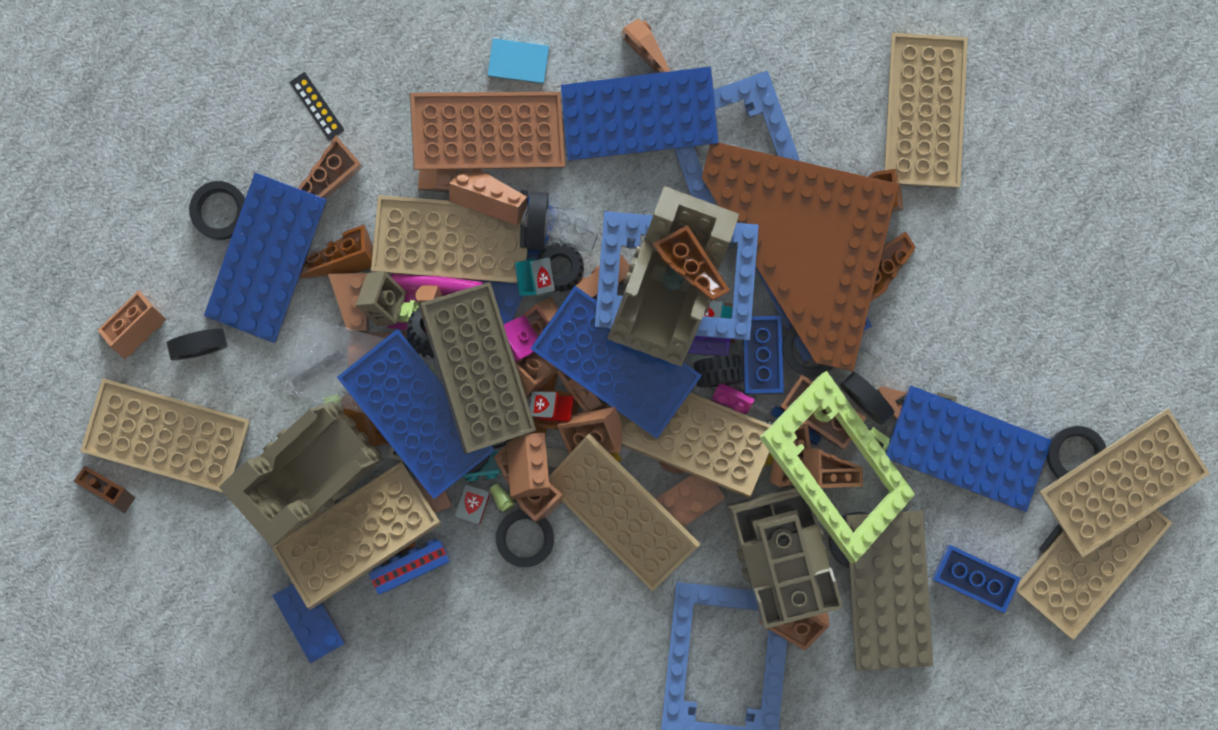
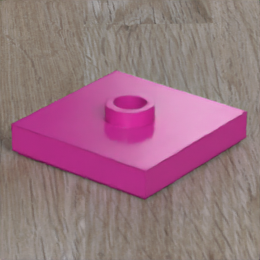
[504,315,538,362]

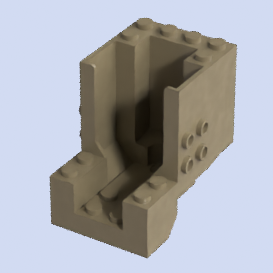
[607,186,739,366]
[219,402,383,547]
[726,486,843,629]

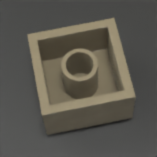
[356,271,407,326]

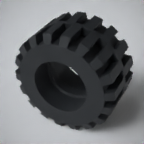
[537,242,584,292]
[406,307,434,358]
[694,355,745,388]

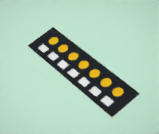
[289,72,344,141]

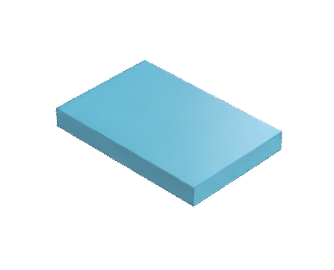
[488,38,549,84]

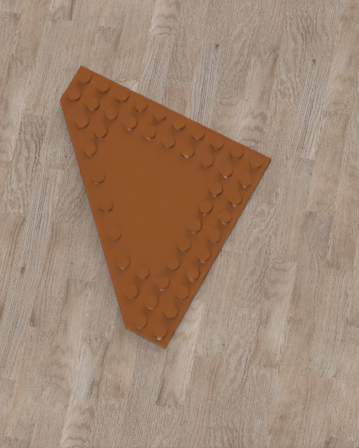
[702,143,899,372]

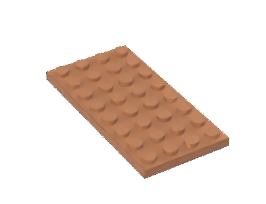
[409,92,565,170]

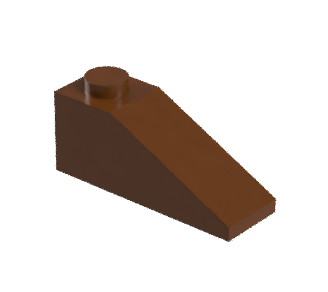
[74,466,135,514]

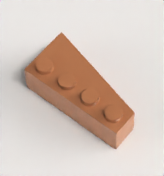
[298,136,363,199]
[449,169,527,225]

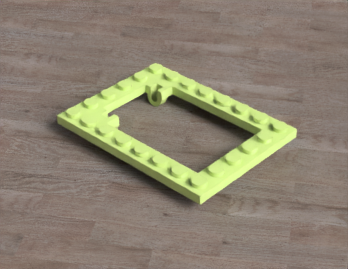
[760,371,915,564]

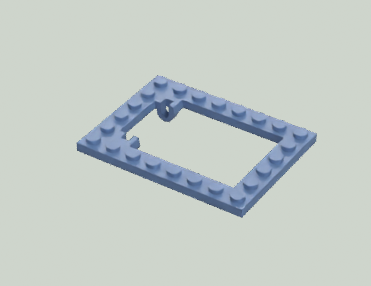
[674,71,800,246]
[595,211,759,341]
[661,582,787,730]

